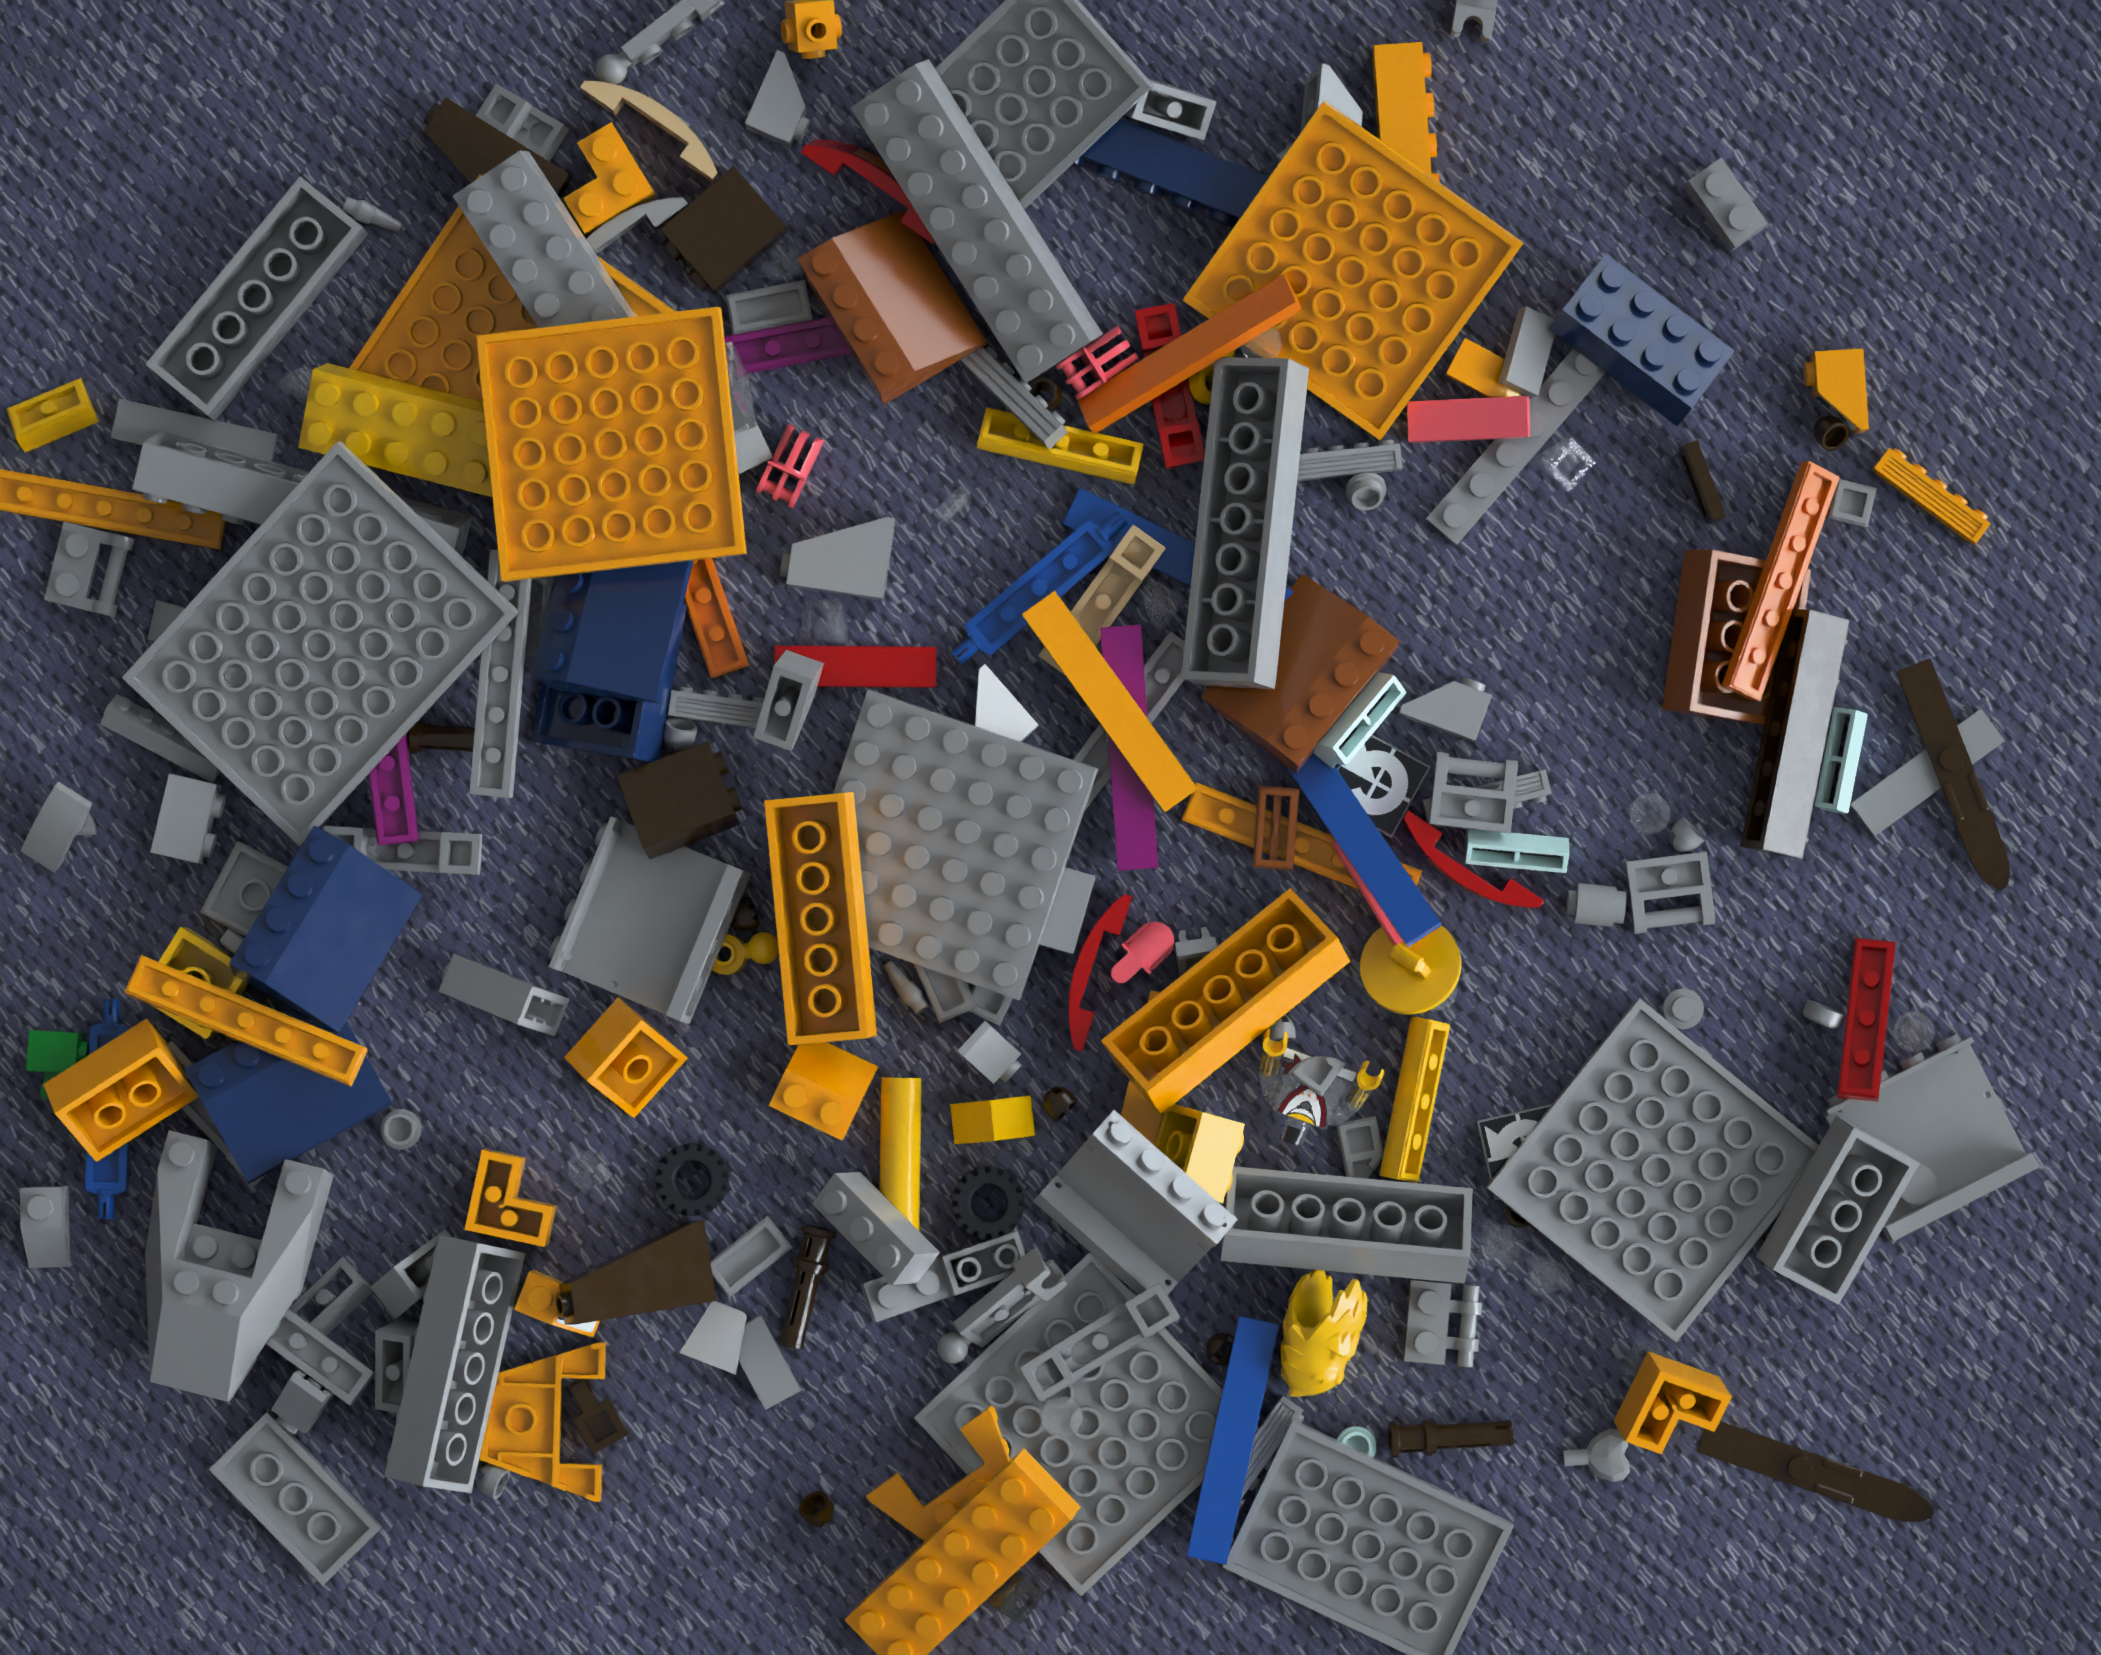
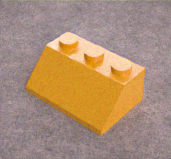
[43,1018,199,1162]

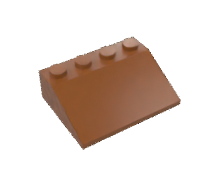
[797,210,987,405]
[1662,549,1811,726]
[1201,574,1400,774]

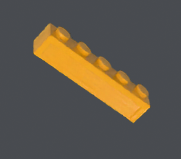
[1872,448,1991,545]

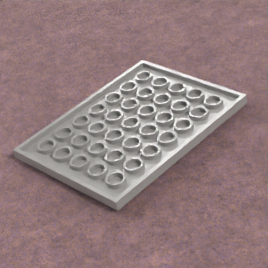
[122,441,519,847]

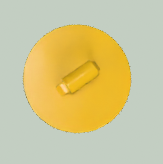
[1360,926,1461,1014]

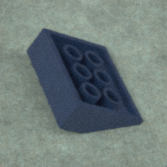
[531,560,694,704]
[531,604,687,763]
[229,825,423,1034]
[184,1009,393,1184]

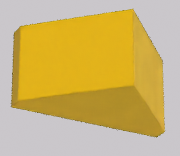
[950,1095,1035,1144]

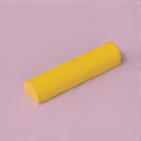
[977,407,1144,485]
[1379,1016,1450,1183]
[879,1077,922,1231]

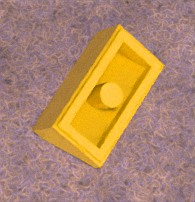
[6,378,99,453]

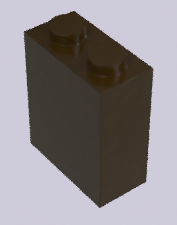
[660,166,789,295]
[617,741,743,859]

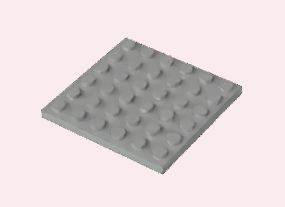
[833,690,1099,1000]
[1485,998,1819,1342]
[914,1252,1259,1596]

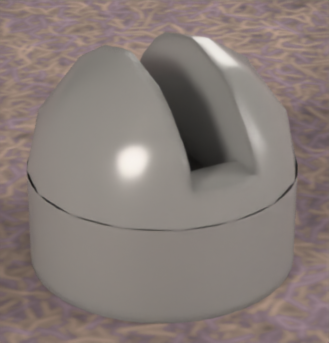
[664,718,698,752]
[1669,817,1705,853]
[1263,1015,1296,1042]
[475,1464,510,1500]

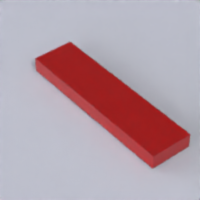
[774,646,936,688]
[1837,938,1896,1102]

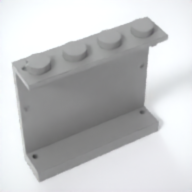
[549,817,751,1024]
[1822,1033,2039,1242]
[1033,1110,1238,1296]

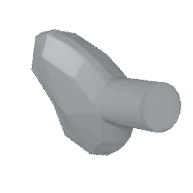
[1563,1428,1630,1482]

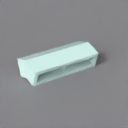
[1313,672,1407,768]
[1814,707,1868,814]
[1464,829,1569,873]

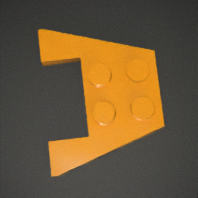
[479,1341,606,1502]
[866,1405,1010,1541]

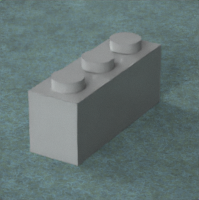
[812,1172,940,1285]

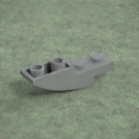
[860,1231,1025,1323]

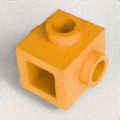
[781,0,842,59]

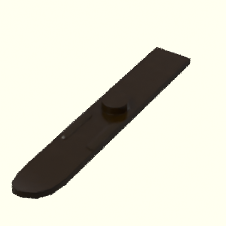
[1896,658,2010,890]
[1697,1421,1934,1522]

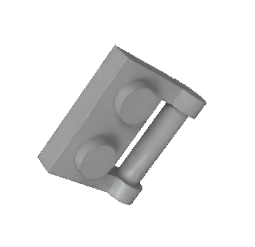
[44,522,135,618]
[1429,752,1518,833]
[1625,852,1715,934]

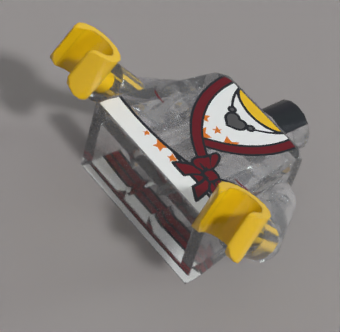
[1258,1028,1385,1147]

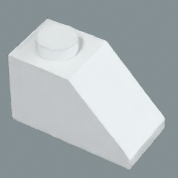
[975,664,1039,742]

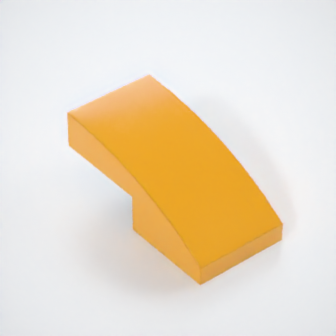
[1445,338,1525,398]

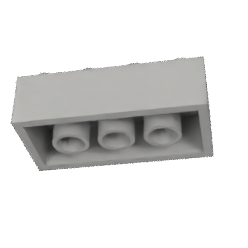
[1756,1115,1920,1305]

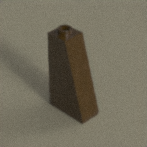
[424,97,572,198]
[556,1220,716,1325]

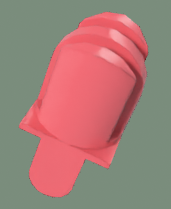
[1055,325,1139,400]
[756,423,825,509]
[1111,921,1175,984]

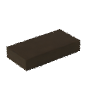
[1679,440,1726,524]

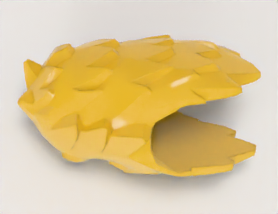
[1280,1269,1367,1397]

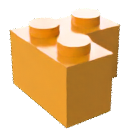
[563,122,657,238]
[464,1149,557,1247]
[1614,1351,1732,1454]

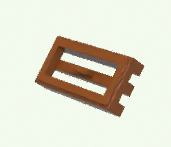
[1252,786,1299,870]

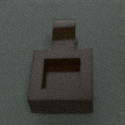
[570,1379,629,1454]

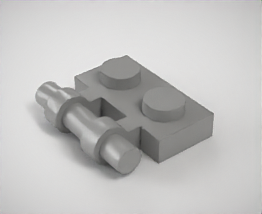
[1403,1280,1482,1367]

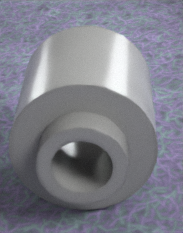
[1566,883,1626,927]

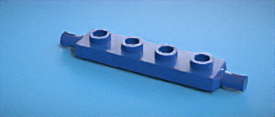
[951,511,1128,665]
[85,999,132,1219]

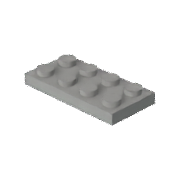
[209,1411,382,1586]

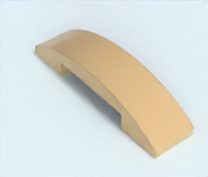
[580,81,719,183]
[1038,524,1166,675]

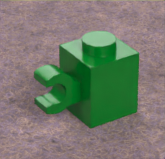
[26,1030,89,1100]

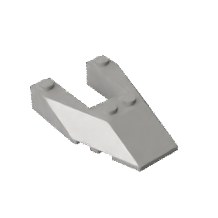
[145,1130,334,1402]

